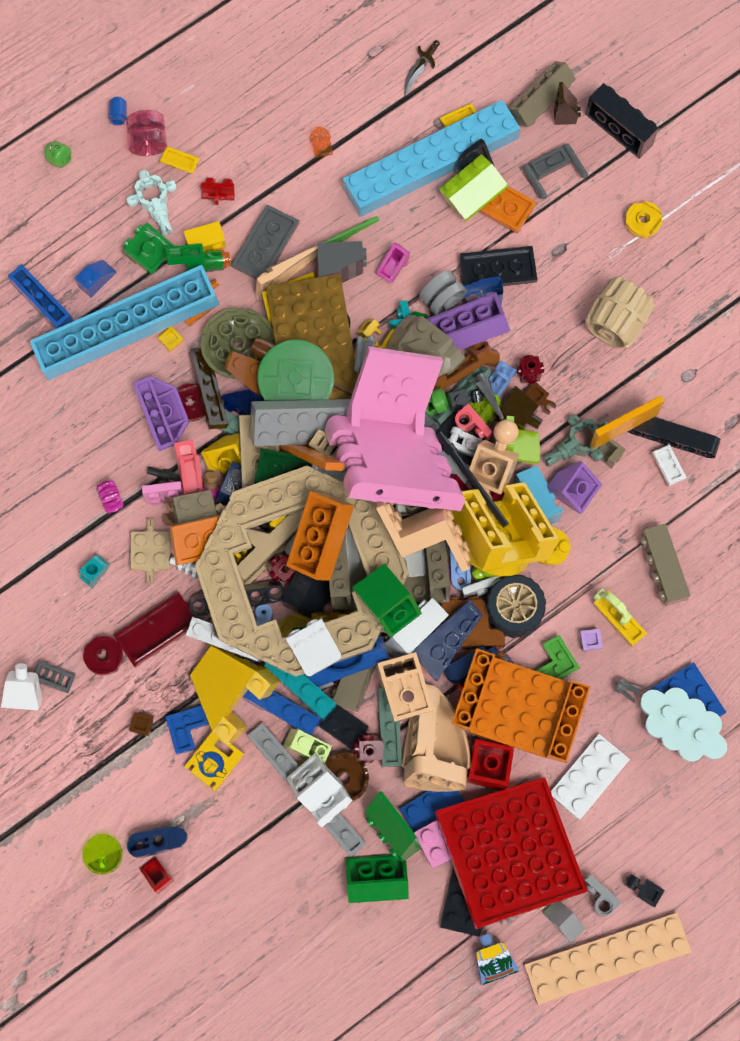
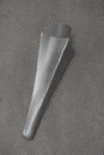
[476,373,504,420]

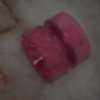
[126,110,167,156]

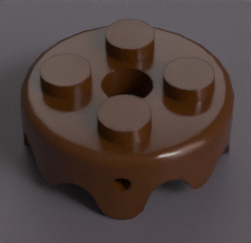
[325,752,369,803]

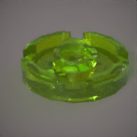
[83,834,123,875]

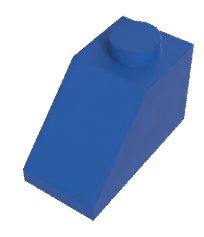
[75,260,117,298]

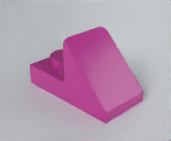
[376,242,410,284]

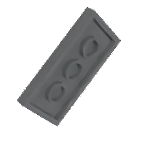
[231,205,299,280]

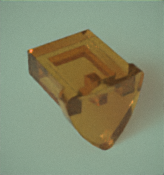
[309,126,333,158]

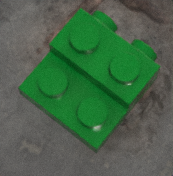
[122,222,174,275]

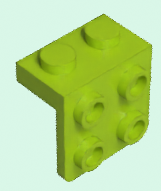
[505,416,540,464]

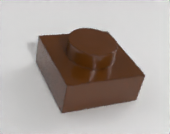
[129,712,154,737]

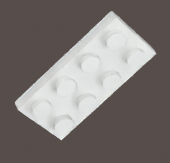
[551,734,630,820]

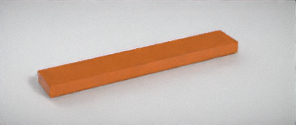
[279,444,344,471]

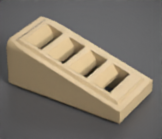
[309,429,339,459]

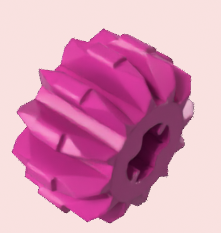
[96,479,124,514]

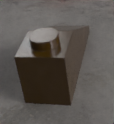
[554,82,581,125]

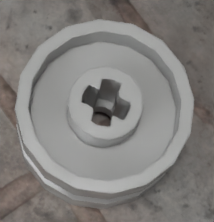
[419,270,467,315]

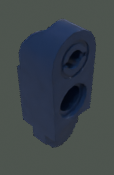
[443,646,500,684]
[127,827,188,858]

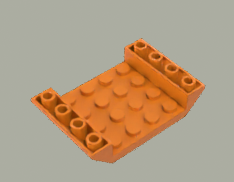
[452,648,591,763]

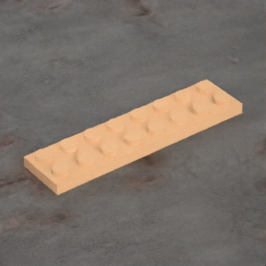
[524,913,692,1005]

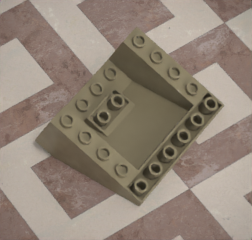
[329,503,450,613]

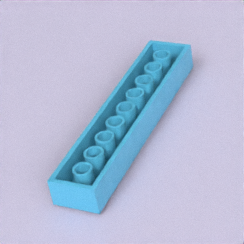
[343,100,520,217]
[30,265,220,380]

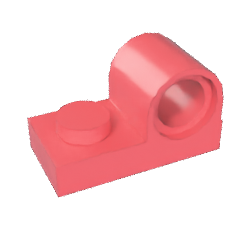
[455,404,493,441]

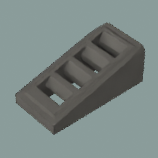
[34,661,76,693]

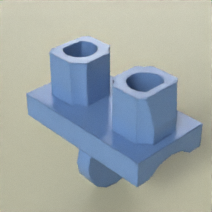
[489,360,517,398]

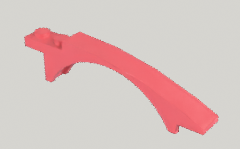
[174,439,203,495]

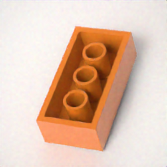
[286,491,354,580]

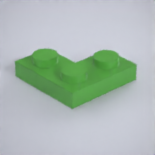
[536,635,580,680]

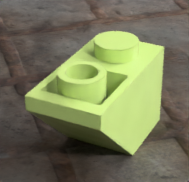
[283,729,332,763]

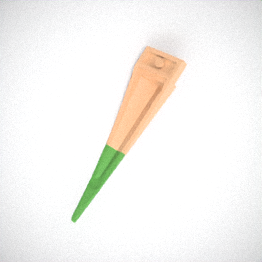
[255,216,379,301]

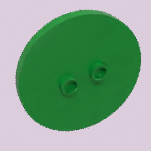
[258,340,334,401]

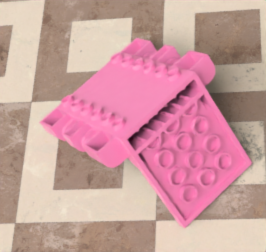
[324,346,465,511]

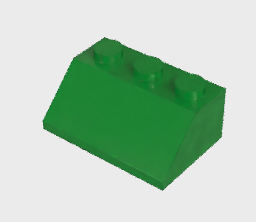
[365,791,421,863]
[346,855,409,903]

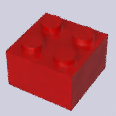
[467,739,515,790]

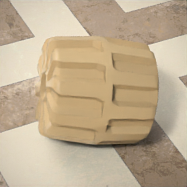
[585,277,655,349]

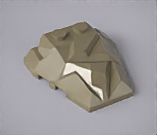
[386,314,465,381]

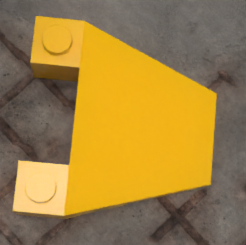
[190,645,281,744]

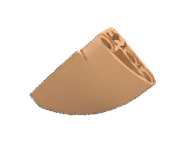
[402,683,470,792]

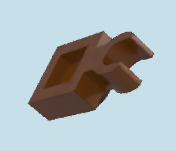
[525,382,556,415]

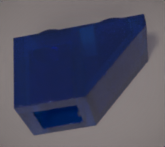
[221,389,265,416]

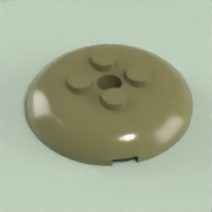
[200,307,276,379]

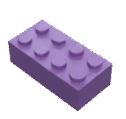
[427,292,511,350]

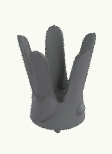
[613,678,644,703]

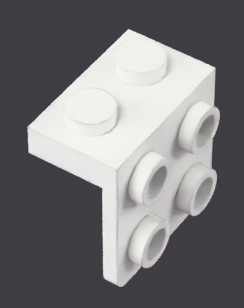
[286,619,342,677]

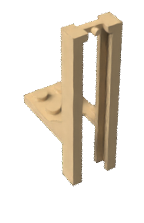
[215,503,304,585]

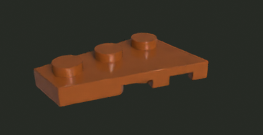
[224,350,265,401]

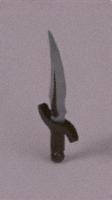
[405,40,440,96]

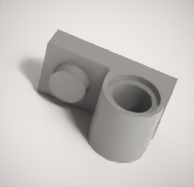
[584,875,622,917]

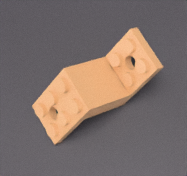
[376,502,471,572]
[375,632,433,722]

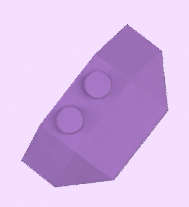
[133,376,189,451]

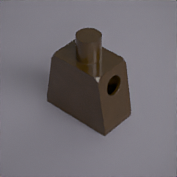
[495,386,543,430]

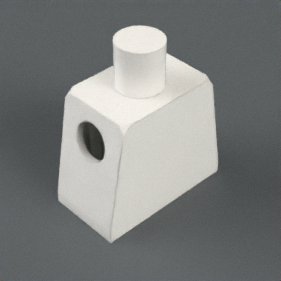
[1,663,43,710]

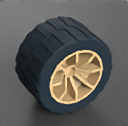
[487,575,546,638]

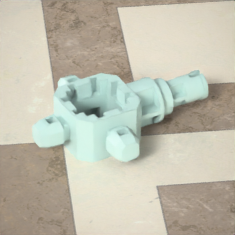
[126,169,177,236]

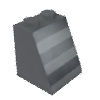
[318,241,367,283]

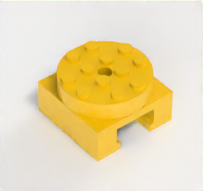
[451,482,559,577]

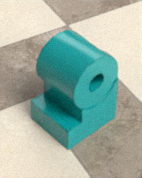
[79,554,110,589]

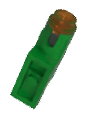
[165,243,231,272]

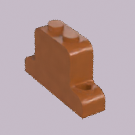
[429,597,505,650]

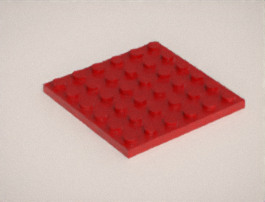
[434,777,588,929]

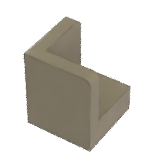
[599,439,626,469]

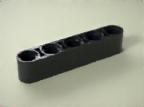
[627,417,721,459]
[190,580,284,616]

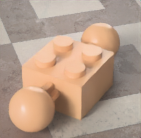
[466,420,520,500]

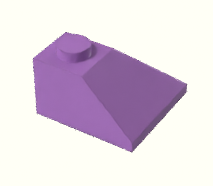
[547,461,602,514]

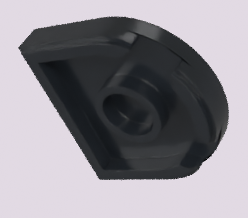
[456,138,495,173]

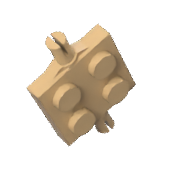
[131,519,170,584]

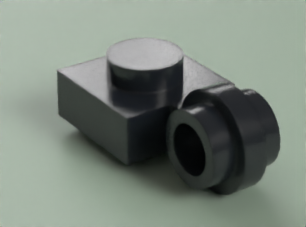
[447,389,484,411]
[624,874,665,908]

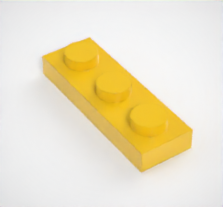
[593,590,647,647]

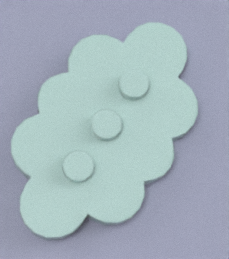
[640,688,727,762]

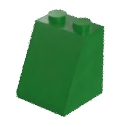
[352,563,422,638]

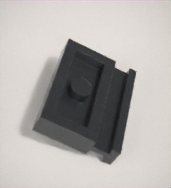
[320,704,369,750]

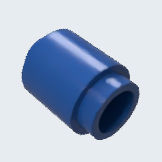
[108,97,127,125]

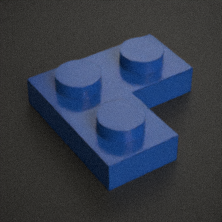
[166,705,209,755]

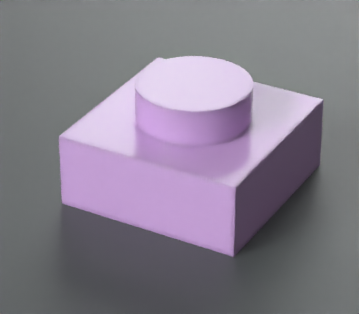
[580,629,603,652]

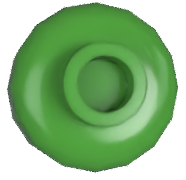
[44,141,72,168]

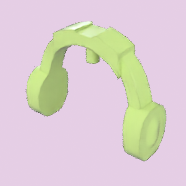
[594,588,633,626]

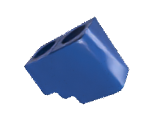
[464,277,504,305]

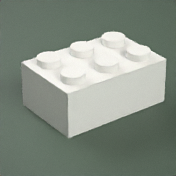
[385,598,449,658]

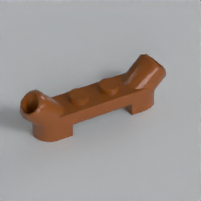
[433,341,500,390]

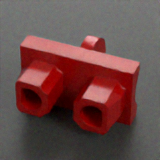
[201,178,235,205]

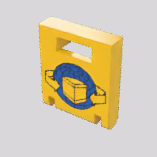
[184,732,245,792]

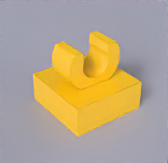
[356,319,381,338]

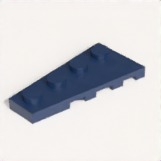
[411,600,483,681]

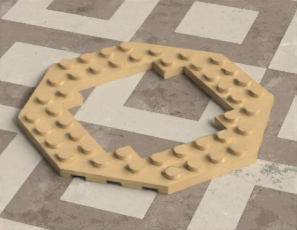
[195,466,409,677]

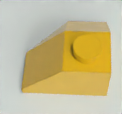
[201,433,241,475]

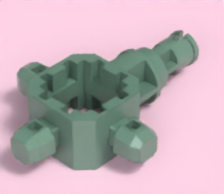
[543,414,608,467]

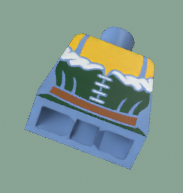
[475,933,519,985]

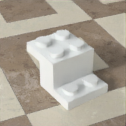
[286,753,352,827]

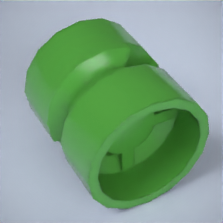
[426,387,449,417]

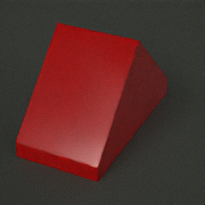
[140,857,174,894]

